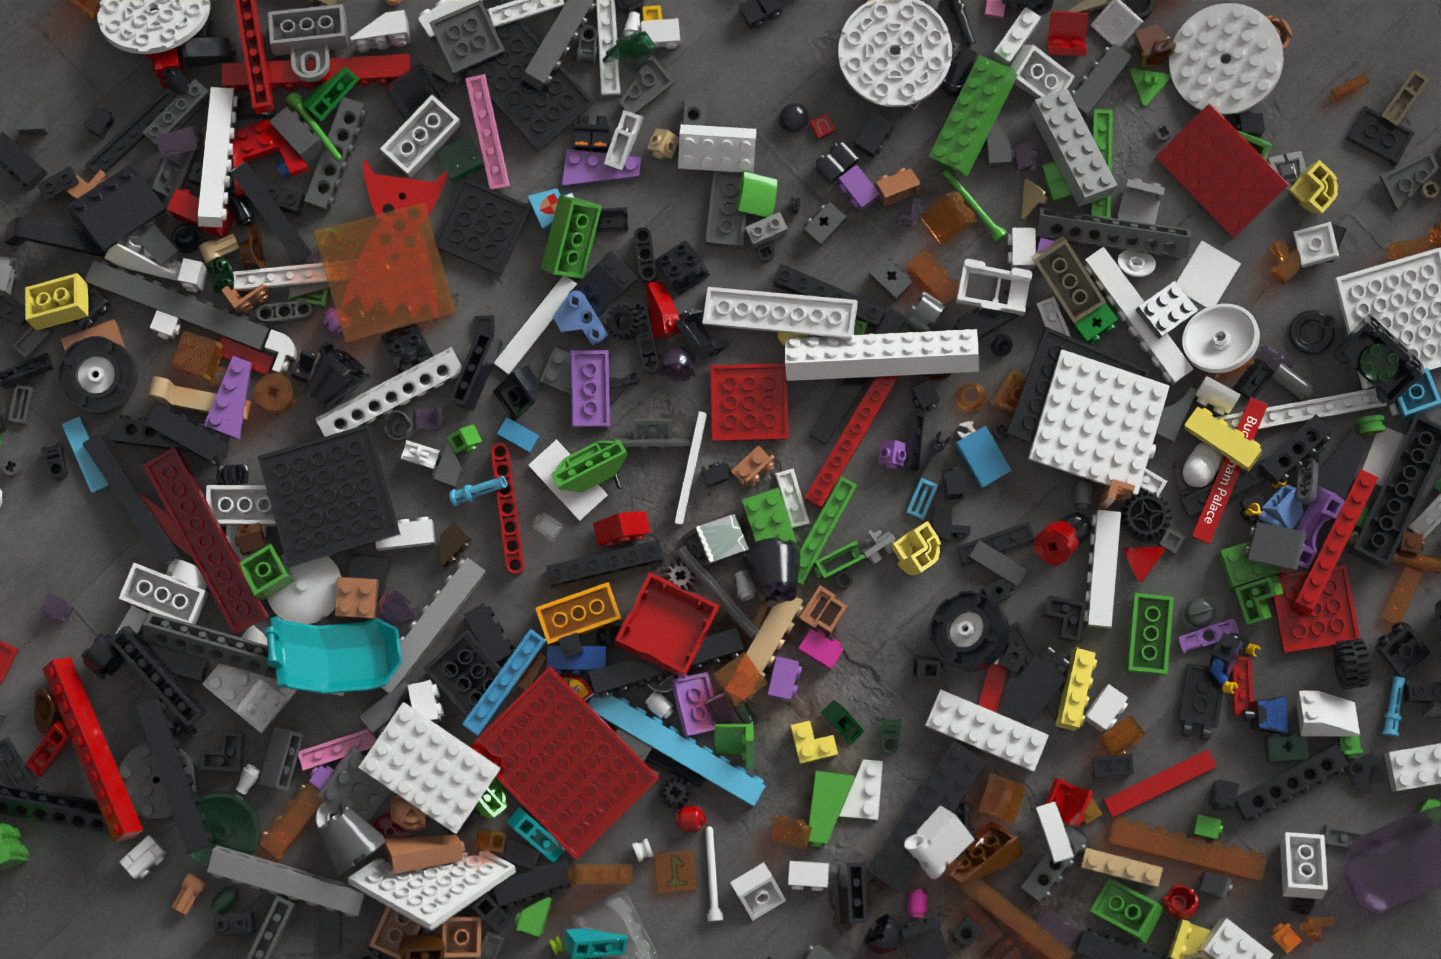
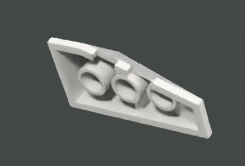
[105,229,182,281]

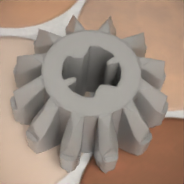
[664,560,697,591]

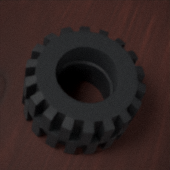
[1333,638,1371,690]

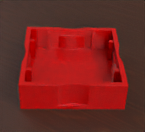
[615,572,720,679]

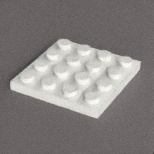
[202,625,298,733]

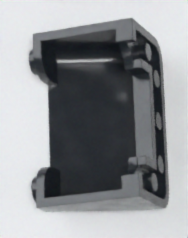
[1334,314,1424,406]

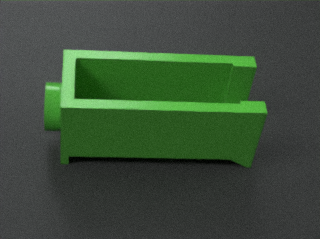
[814,541,865,581]

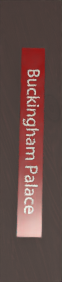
[1191,397,1268,545]

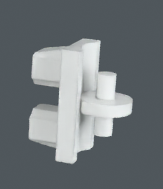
[401,441,440,469]

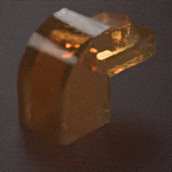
[1269,239,1301,286]

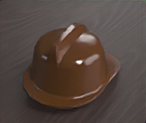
[239,224,266,269]
[34,688,60,734]

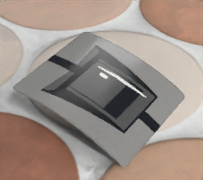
[1269,151,1306,190]

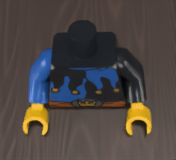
[1209,633,1261,694]

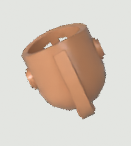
[391,795,427,831]

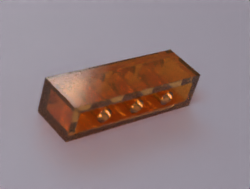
[260,782,325,859]

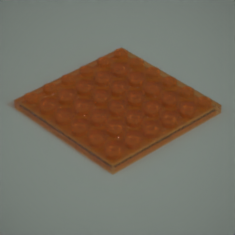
[313,203,455,343]

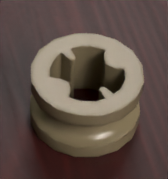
[1420,181,1440,200]

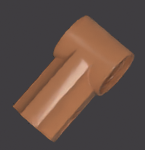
[172,872,207,915]

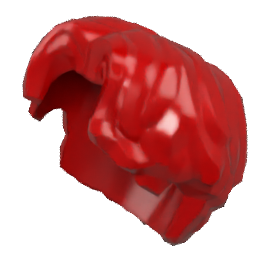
[1162,884,1199,920]

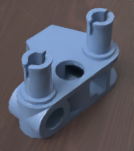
[553,290,609,345]

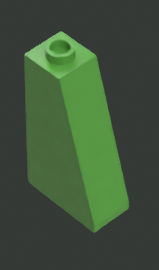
[807,771,855,847]

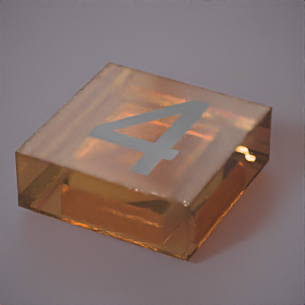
[210,367,228,387]

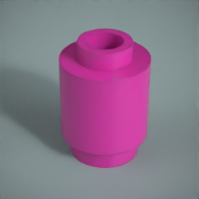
[907,889,928,918]

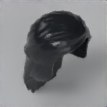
[941,49,979,97]

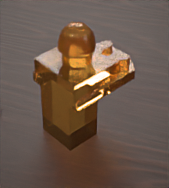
[1300,916,1335,942]

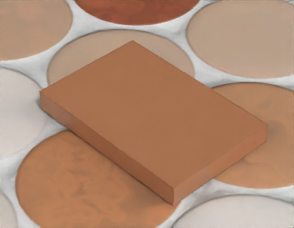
[61,319,125,350]

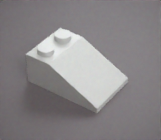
[1010,45,1075,99]
[1296,691,1360,736]

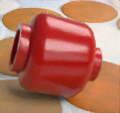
[677,806,706,832]

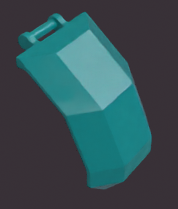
[264,616,402,694]

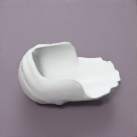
[1183,442,1224,487]

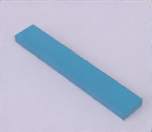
[462,629,546,736]

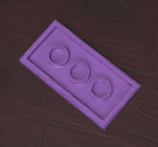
[570,350,610,427]

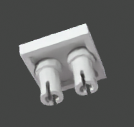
[236,679,286,729]

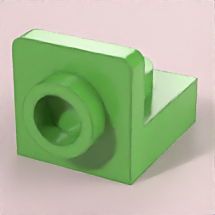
[1338,736,1363,759]

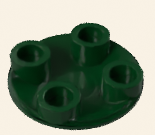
[207,256,234,294]
[1360,344,1399,382]

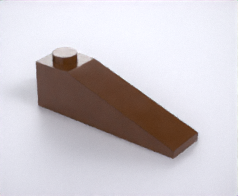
[949,822,1023,886]

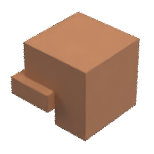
[799,585,847,635]

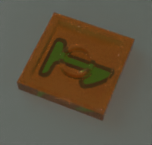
[655,850,697,893]

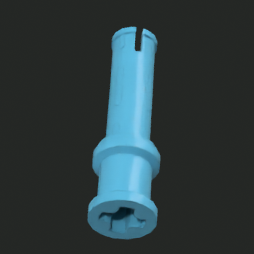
[449,476,507,507]
[1381,677,1405,737]

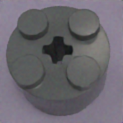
[904,291,947,332]

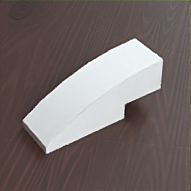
[604,110,643,170]
[1036,802,1074,863]

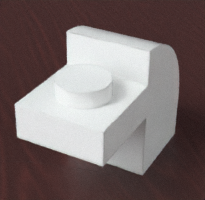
[265,330,297,376]
[166,559,207,590]

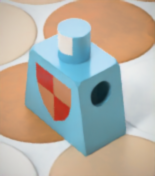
[528,189,574,232]

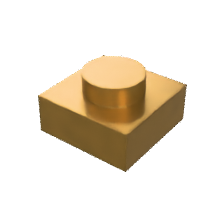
[1083,798,1102,825]

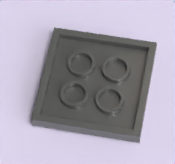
[429,0,505,75]
[316,747,392,823]

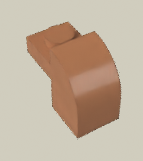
[66,170,109,199]

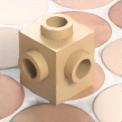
[647,128,679,160]

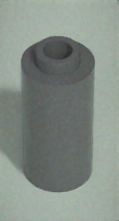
[1270,363,1313,401]

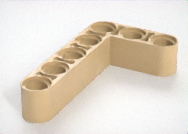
[149,376,251,421]

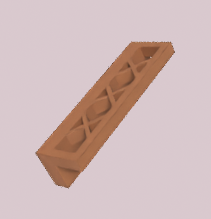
[1098,479,1135,510]

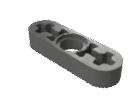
[1297,457,1318,505]

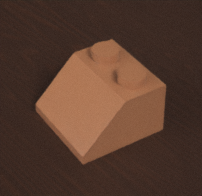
[875,168,921,207]

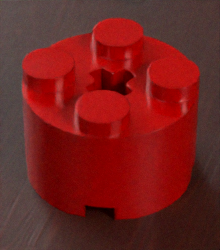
[1033,521,1079,566]

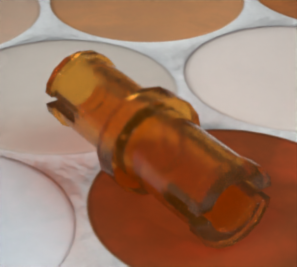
[1330,73,1370,101]

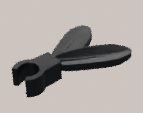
[609,371,640,405]

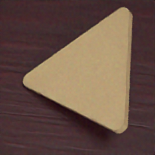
[1021,179,1048,219]

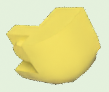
[1288,160,1338,215]
[890,521,941,575]

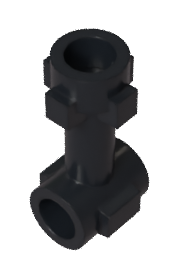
[959,804,975,839]

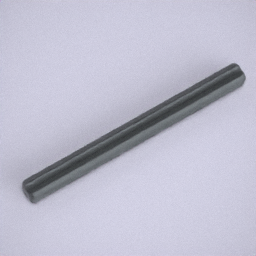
[676,546,759,637]

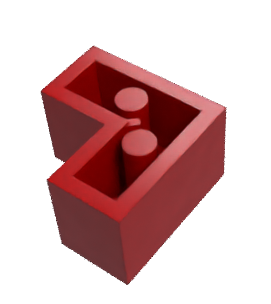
[593,511,651,548]

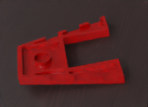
[232,120,309,196]

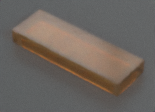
[1381,566,1423,624]

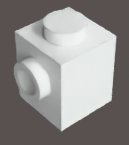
[150,310,182,340]

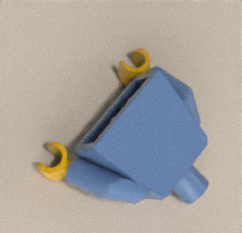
[1245,480,1304,530]

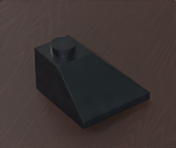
[493,365,538,422]

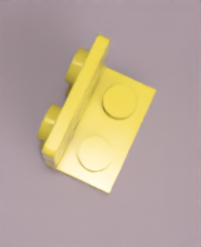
[1168,920,1211,959]

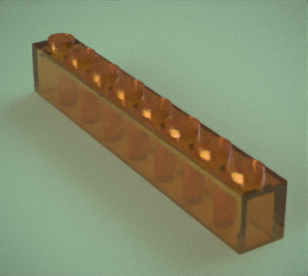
[1106,816,1267,881]
[942,859,1075,959]

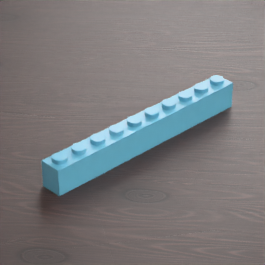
[588,693,766,807]

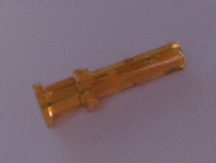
[1390,552,1441,574]

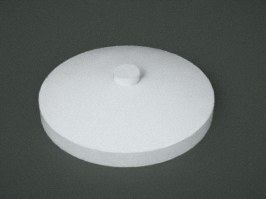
[1182,304,1260,373]
[267,554,342,625]

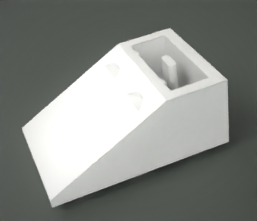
[351,10,411,53]

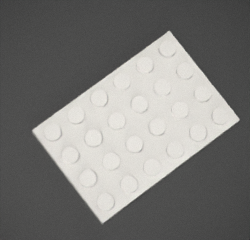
[358,702,501,834]

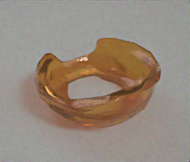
[956,383,988,411]

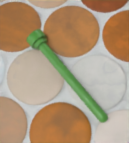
[286,92,342,161]
[943,169,1008,243]

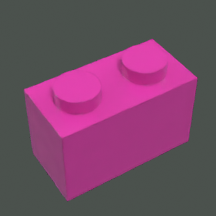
[798,628,844,670]

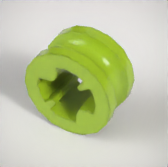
[549,936,565,956]

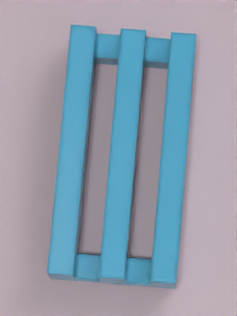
[906,478,938,521]

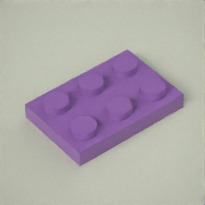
[670,672,721,737]

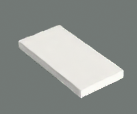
[528,439,608,521]

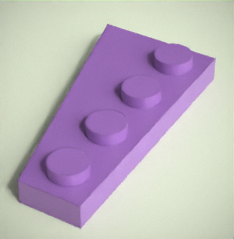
[562,149,642,187]
[204,356,252,440]

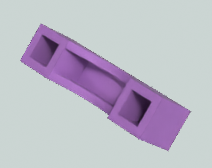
[1296,487,1345,569]

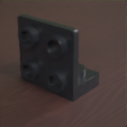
[655,240,710,296]

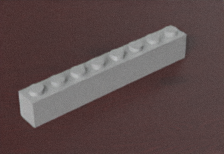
[381,557,487,693]
[207,846,366,917]

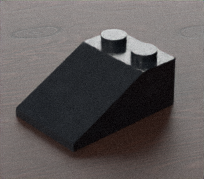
[569,250,637,317]

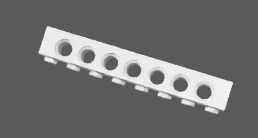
[316,347,462,436]

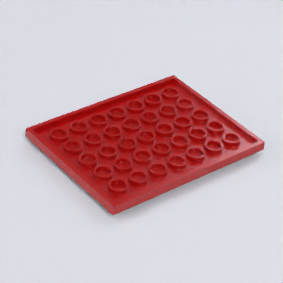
[469,666,659,860]

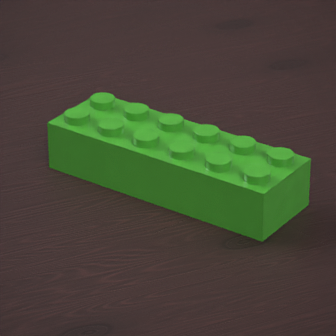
[928,55,1018,176]

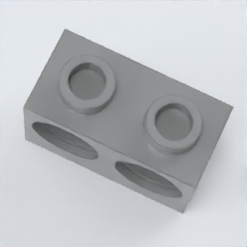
[745,212,788,249]

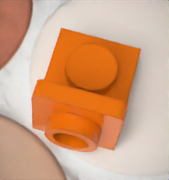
[1270,922,1302,954]

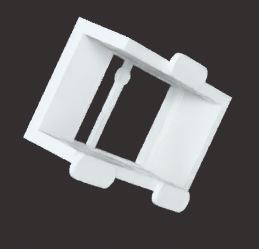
[956,259,1032,316]

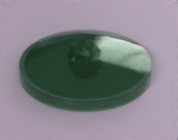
[191,791,261,867]

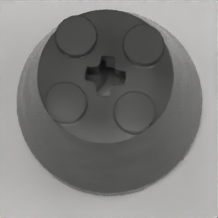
[317,806,387,876]

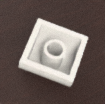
[1195,375,1240,415]

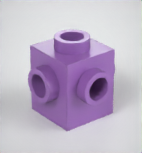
[878,440,906,470]

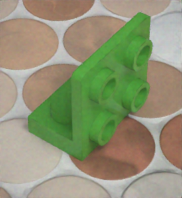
[714,724,754,768]

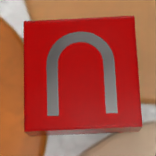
[810,114,835,140]

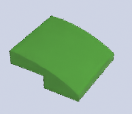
[735,171,777,217]

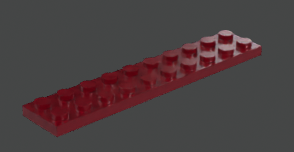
[143,447,269,636]

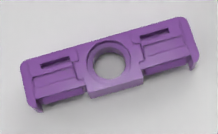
[1177,619,1239,654]

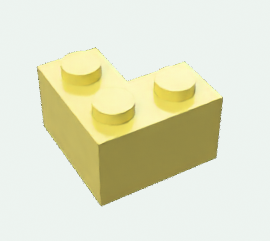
[790,721,838,764]

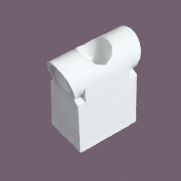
[904,805,975,879]

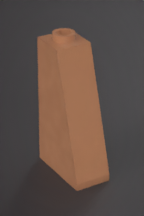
[384,834,465,874]

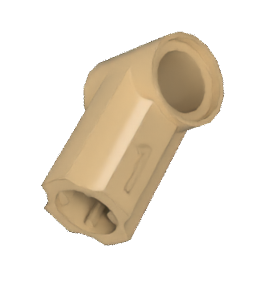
[199,234,240,265]

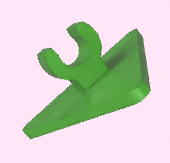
[1130,68,1171,107]

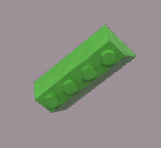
[541,195,602,279]

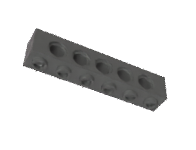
[304,97,368,213]

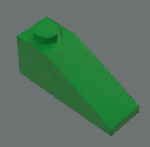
[302,66,359,121]

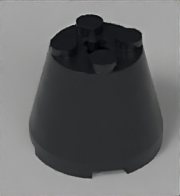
[303,342,370,409]
[742,538,801,607]

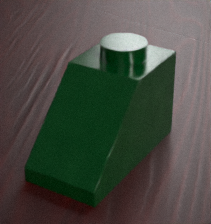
[821,700,864,745]

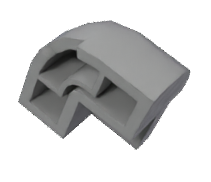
[0,256,23,295]

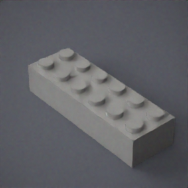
[1029,89,1118,207]

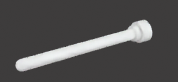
[705,826,723,921]

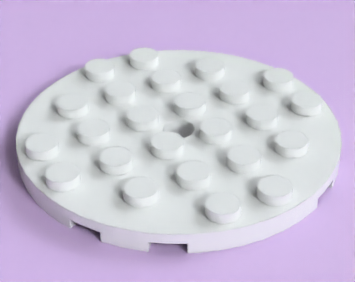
[97,0,211,54]
[838,0,952,107]
[1169,3,1284,116]

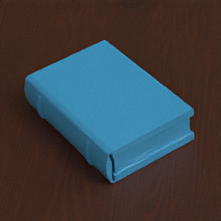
[954,426,1012,489]

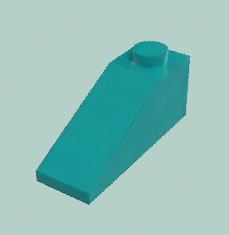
[507,807,566,863]
[562,928,628,959]

